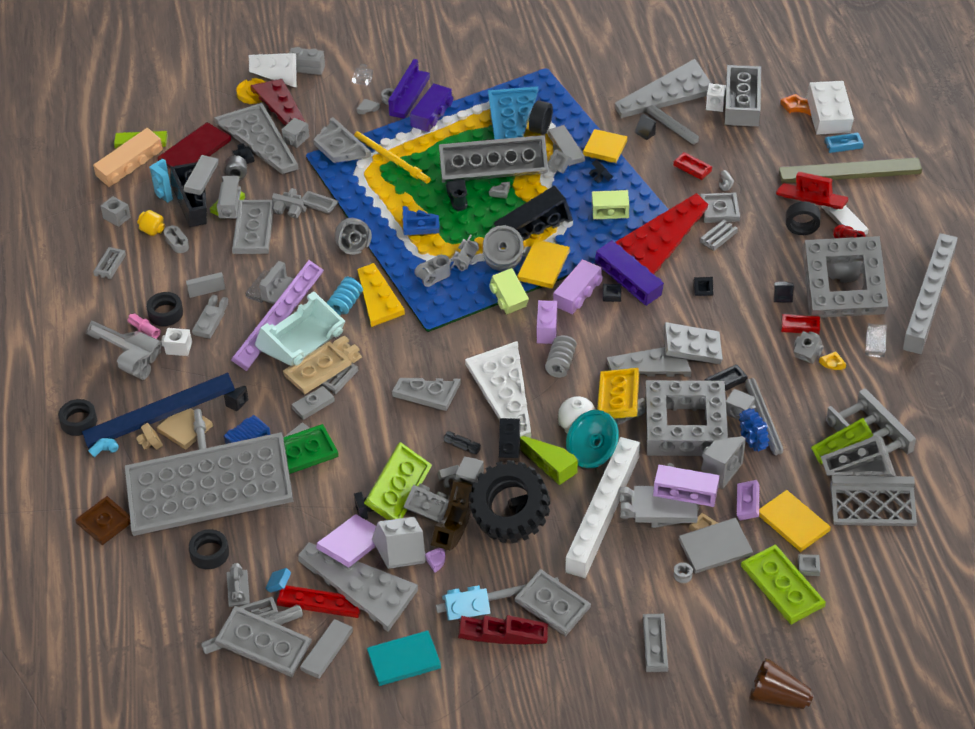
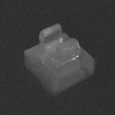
[352,64,373,85]

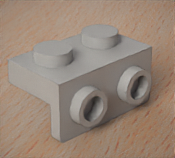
[259,261,294,304]

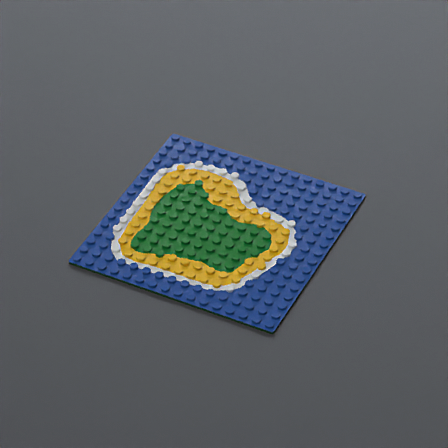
[306,68,669,332]

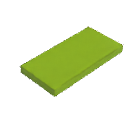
[364,442,432,520]
[741,544,826,625]

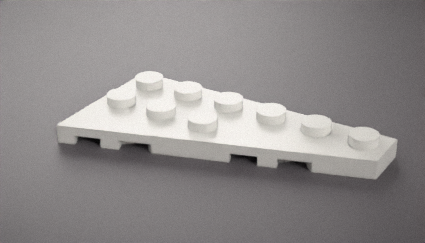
[465,341,531,438]

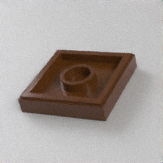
[75,496,131,545]

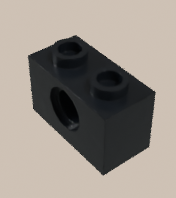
[499,418,521,462]

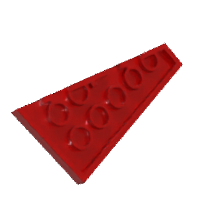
[615,193,708,274]

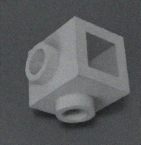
[793,331,824,364]

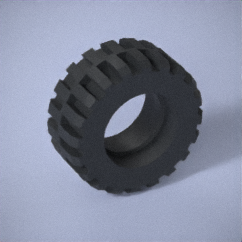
[469,460,551,543]

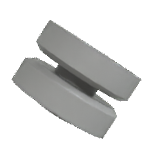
[483,225,524,271]

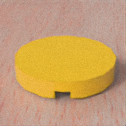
[236,78,266,104]

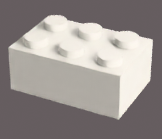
[806,81,854,135]

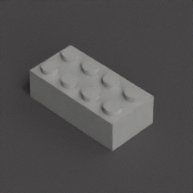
[724,65,761,126]

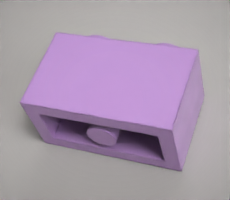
[537,300,557,344]

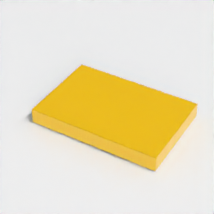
[517,239,570,289]
[759,490,831,552]

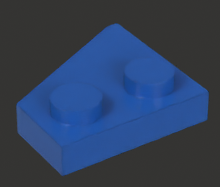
[403,206,440,235]

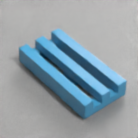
[824,133,864,153]

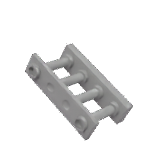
[826,388,916,455]

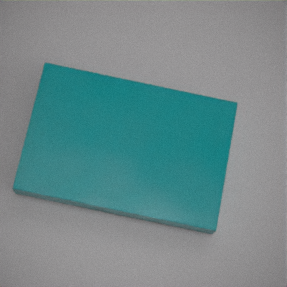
[367,630,441,686]

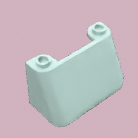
[255,291,345,366]

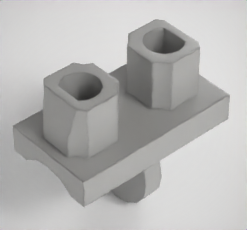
[272,188,307,219]

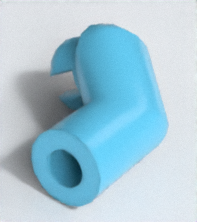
[88,438,119,457]

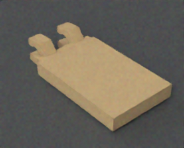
[283,336,362,394]

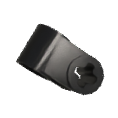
[446,179,468,211]

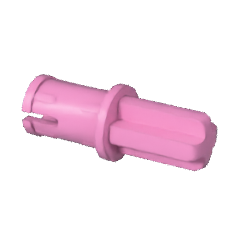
[127,314,161,339]

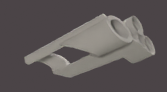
[86,320,162,380]

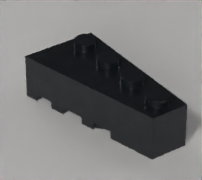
[170,162,207,227]
[494,185,573,241]

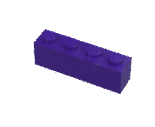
[595,240,664,306]

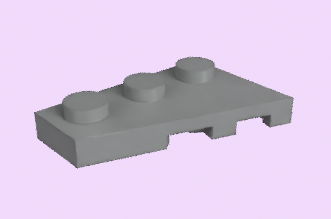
[392,378,461,411]

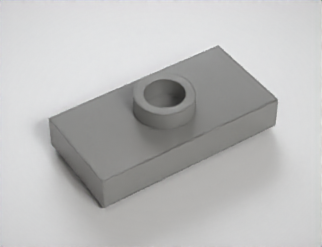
[291,386,335,420]

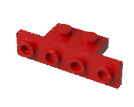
[776,172,848,209]

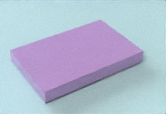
[316,514,376,568]

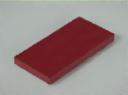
[157,122,231,169]

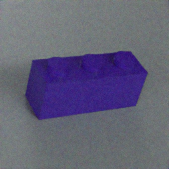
[410,83,453,132]

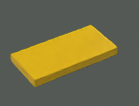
[597,368,639,419]

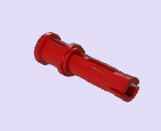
[833,225,866,239]

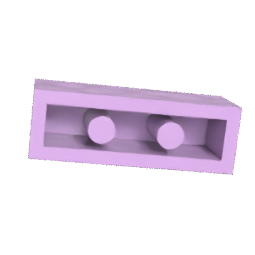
[553,259,603,314]
[653,465,720,507]

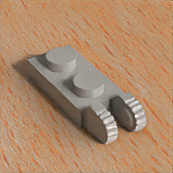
[192,295,228,339]

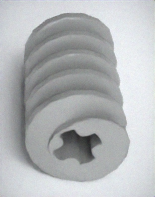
[545,335,577,378]

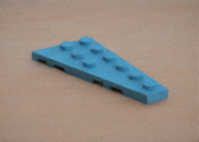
[488,86,538,140]

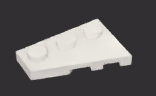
[249,53,297,87]

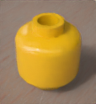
[137,210,165,236]

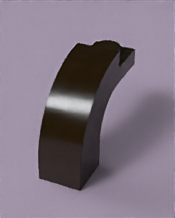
[431,480,473,551]

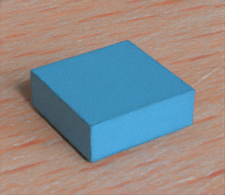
[265,568,291,593]

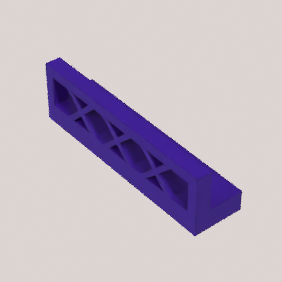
[388,59,430,119]

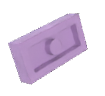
[737,480,759,520]

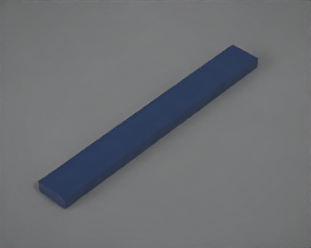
[82,373,235,449]

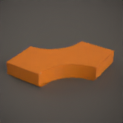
[780,94,812,117]

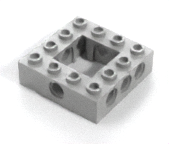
[802,236,888,318]
[645,380,728,456]

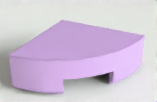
[425,548,445,573]

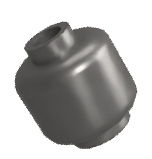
[224,155,247,181]

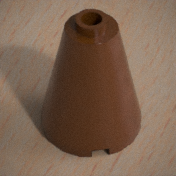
[749,658,814,709]

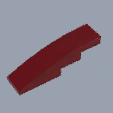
[458,615,548,645]

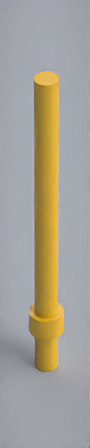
[354,131,431,184]

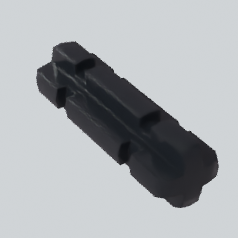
[444,431,481,455]

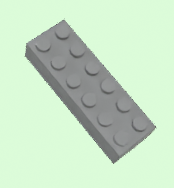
[439,135,548,182]

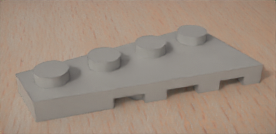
[607,347,691,377]

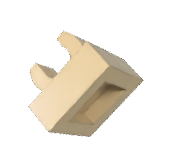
[136,423,163,450]

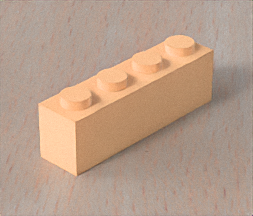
[93,128,163,187]

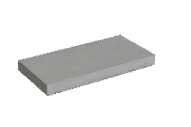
[232,200,274,254]
[215,606,312,677]

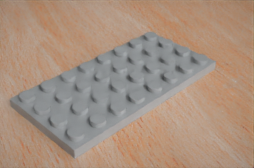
[125,432,294,536]

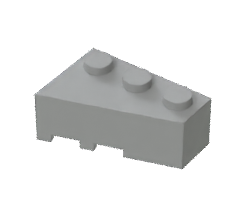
[821,436,896,477]

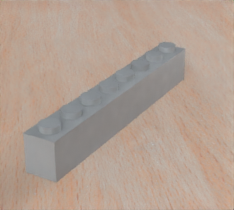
[903,233,958,354]

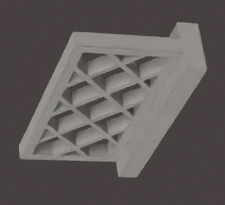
[830,475,917,526]

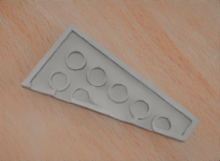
[214,103,298,174]
[298,542,418,632]

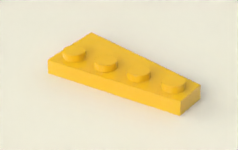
[357,263,405,327]

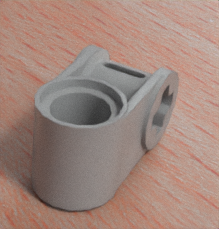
[414,255,451,287]

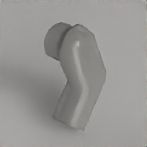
[719,170,734,191]

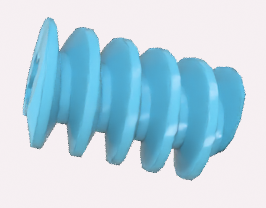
[327,276,363,315]

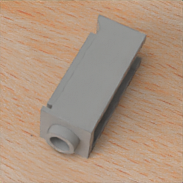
[217,176,241,218]

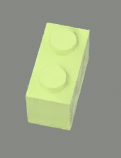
[592,190,629,219]
[489,268,529,315]

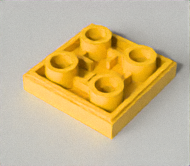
[583,129,627,163]

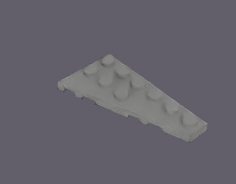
[615,59,712,118]

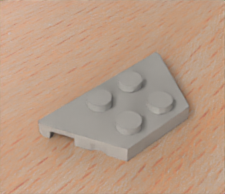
[314,117,371,163]

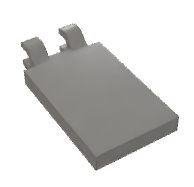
[620,486,698,523]

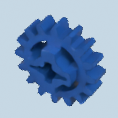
[739,408,770,452]

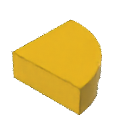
[819,351,846,370]

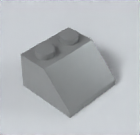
[701,436,745,490]
[372,517,426,569]

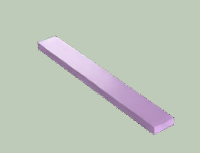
[231,260,324,371]

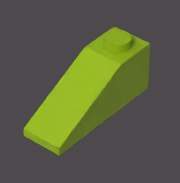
[520,436,578,485]

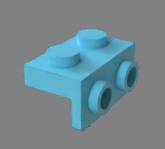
[150,159,173,203]
[442,585,491,621]

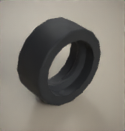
[529,100,553,135]
[786,201,821,236]
[146,292,183,326]
[58,399,98,436]
[189,529,229,569]

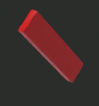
[276,585,361,618]

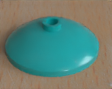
[566,410,619,468]

